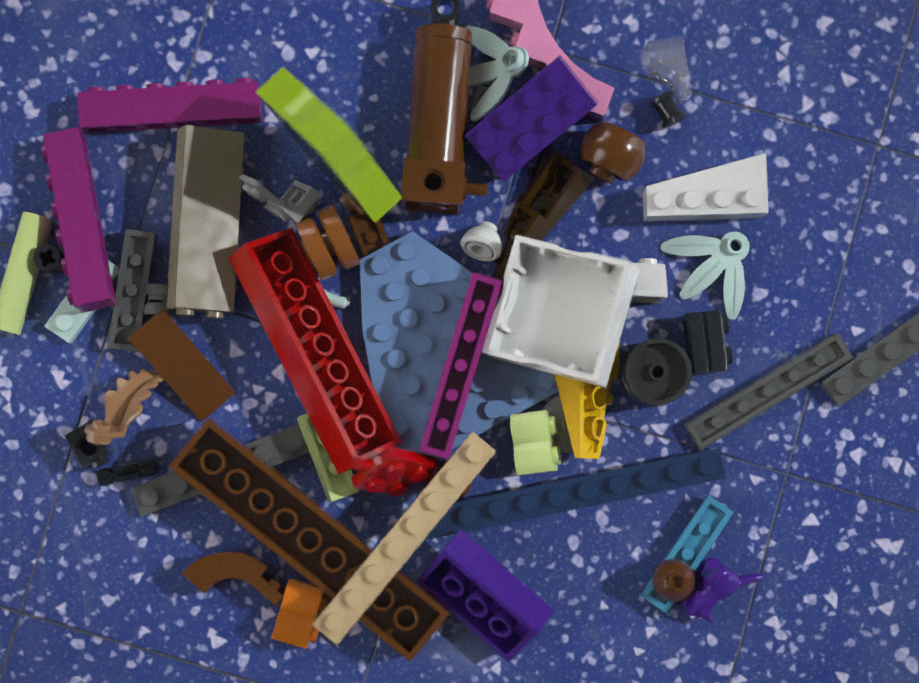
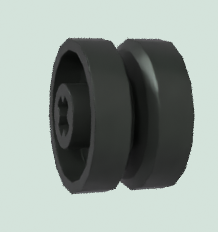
[621,338,692,407]

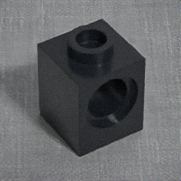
[64,420,115,470]

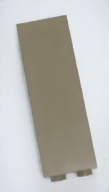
[167,125,244,319]

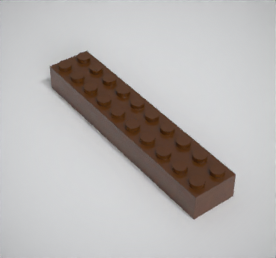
[169,418,450,662]

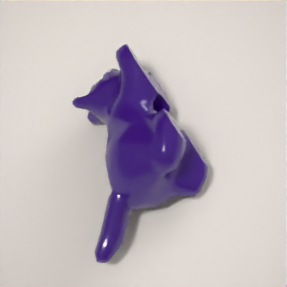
[677,558,763,623]

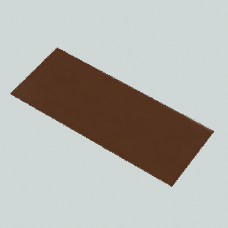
[128,309,236,422]

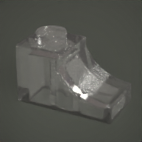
[640,37,692,103]

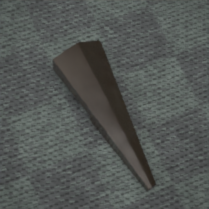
[492,146,595,290]

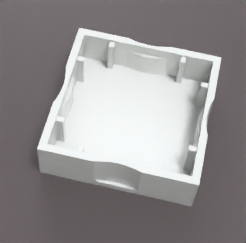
[482,235,639,388]

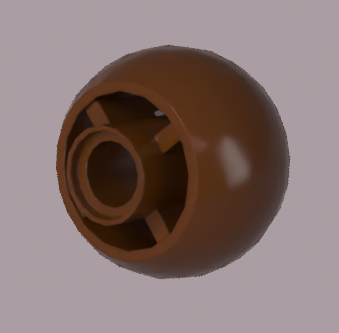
[581,121,646,184]

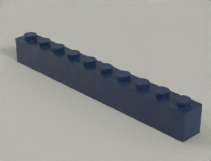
[425,448,726,540]

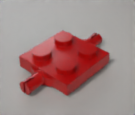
[351,447,438,497]

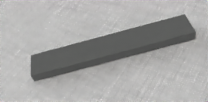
[683,332,853,451]

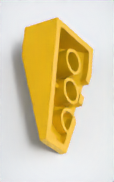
[555,340,620,459]

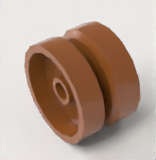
[294,203,361,282]

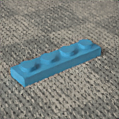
[640,495,734,613]

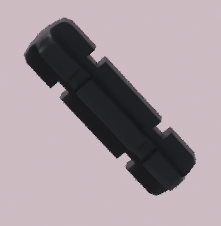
[97,458,157,486]

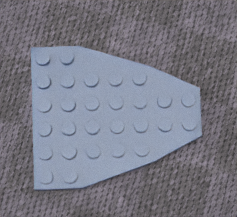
[360,231,558,458]

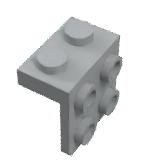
[238,174,321,223]

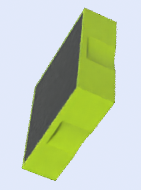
[256,67,402,223]

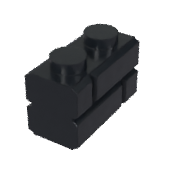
[682,310,733,375]

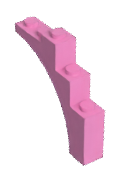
[486,0,614,121]

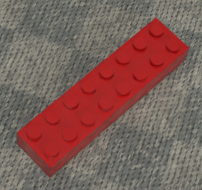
[228,227,402,475]

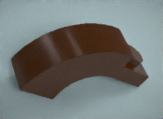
[181,551,284,606]

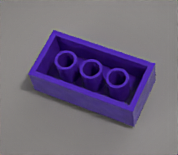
[464,55,598,182]
[416,530,554,662]

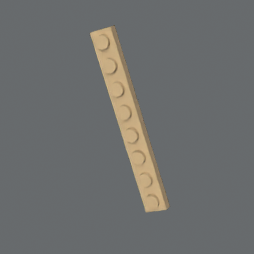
[313,432,496,645]

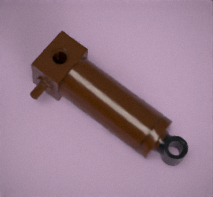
[401,0,488,215]

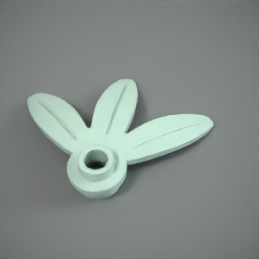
[465,26,529,122]
[660,232,750,320]

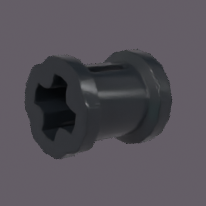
[649,90,687,129]
[34,245,65,274]

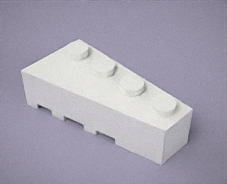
[642,153,769,222]

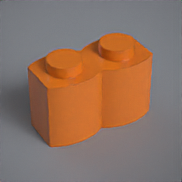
[271,578,329,649]

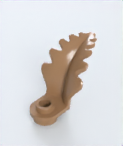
[84,369,163,445]

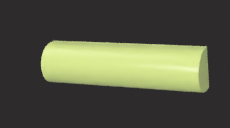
[0,211,54,335]

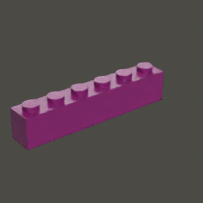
[78,78,263,134]
[41,127,117,313]
[419,272,502,459]

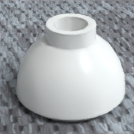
[460,221,502,261]

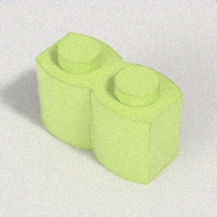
[510,410,562,475]

